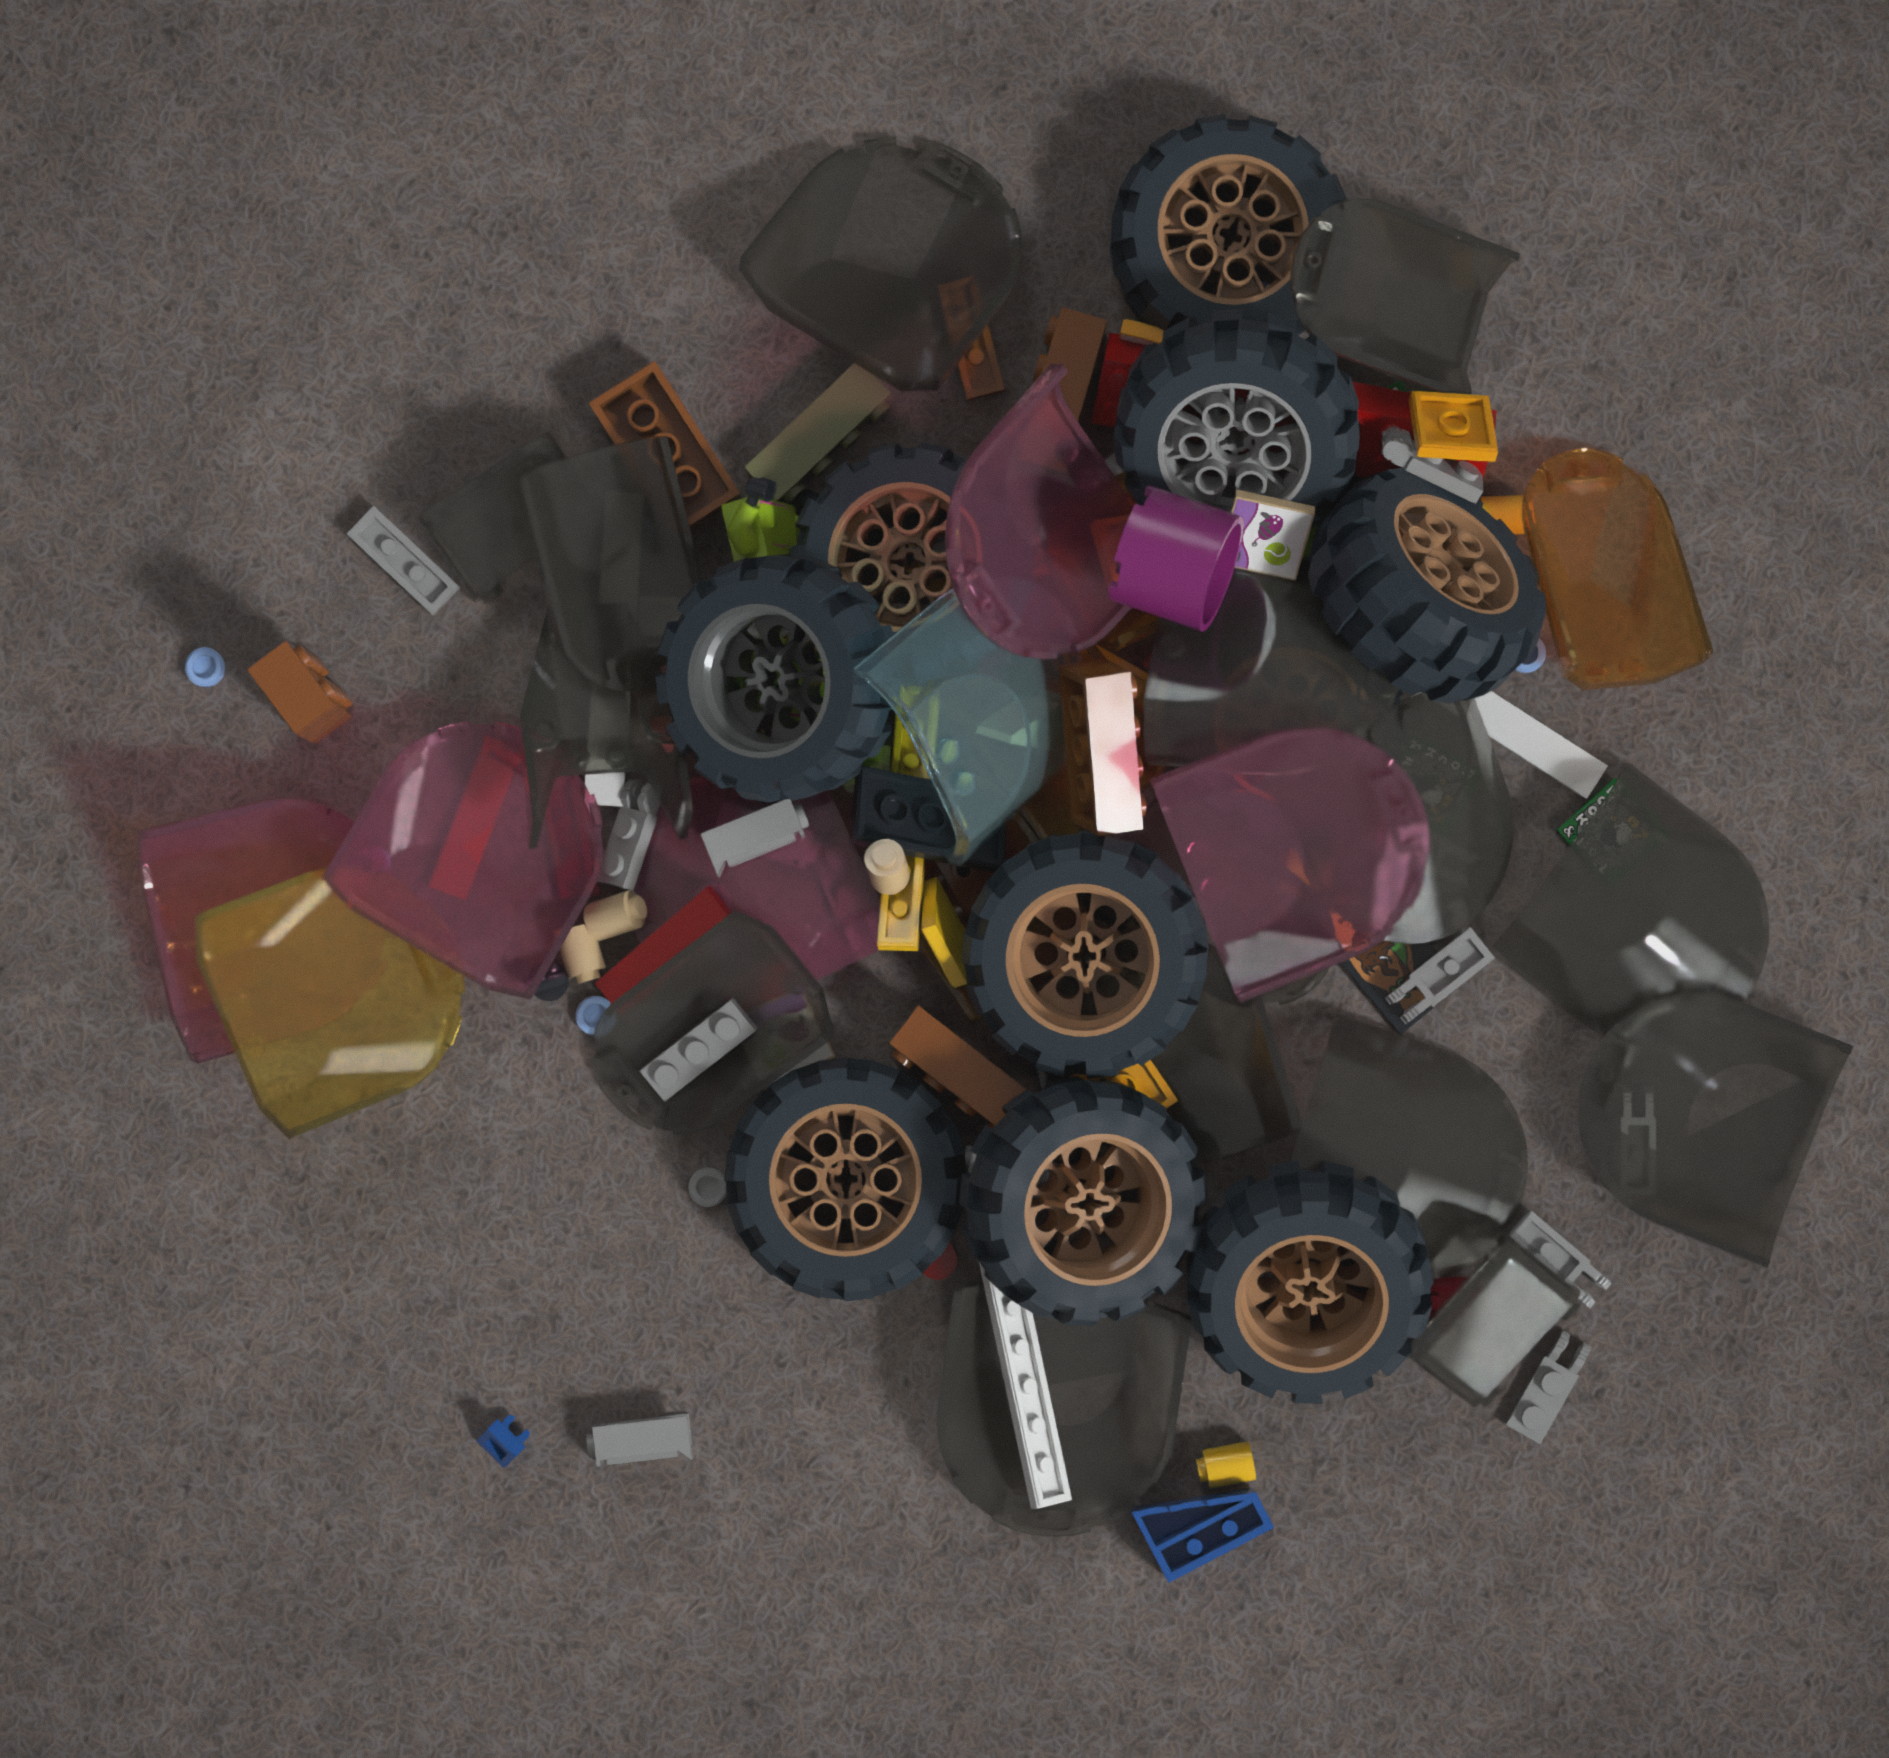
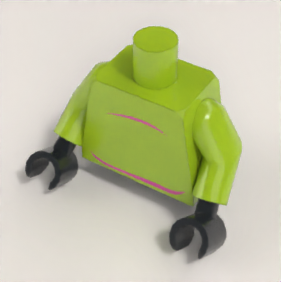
[722,477,819,562]

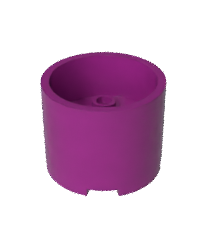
[1109,485,1244,632]

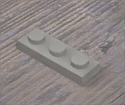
[347,505,460,616]
[640,997,758,1102]

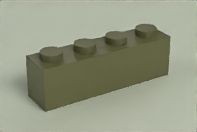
[744,359,892,504]

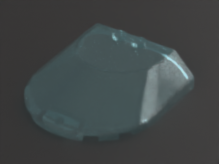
[853,576,1082,866]

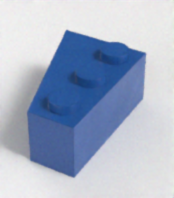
[1129,1488,1274,1583]

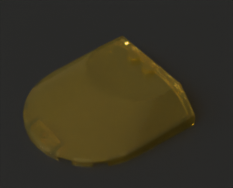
[195,866,465,1139]

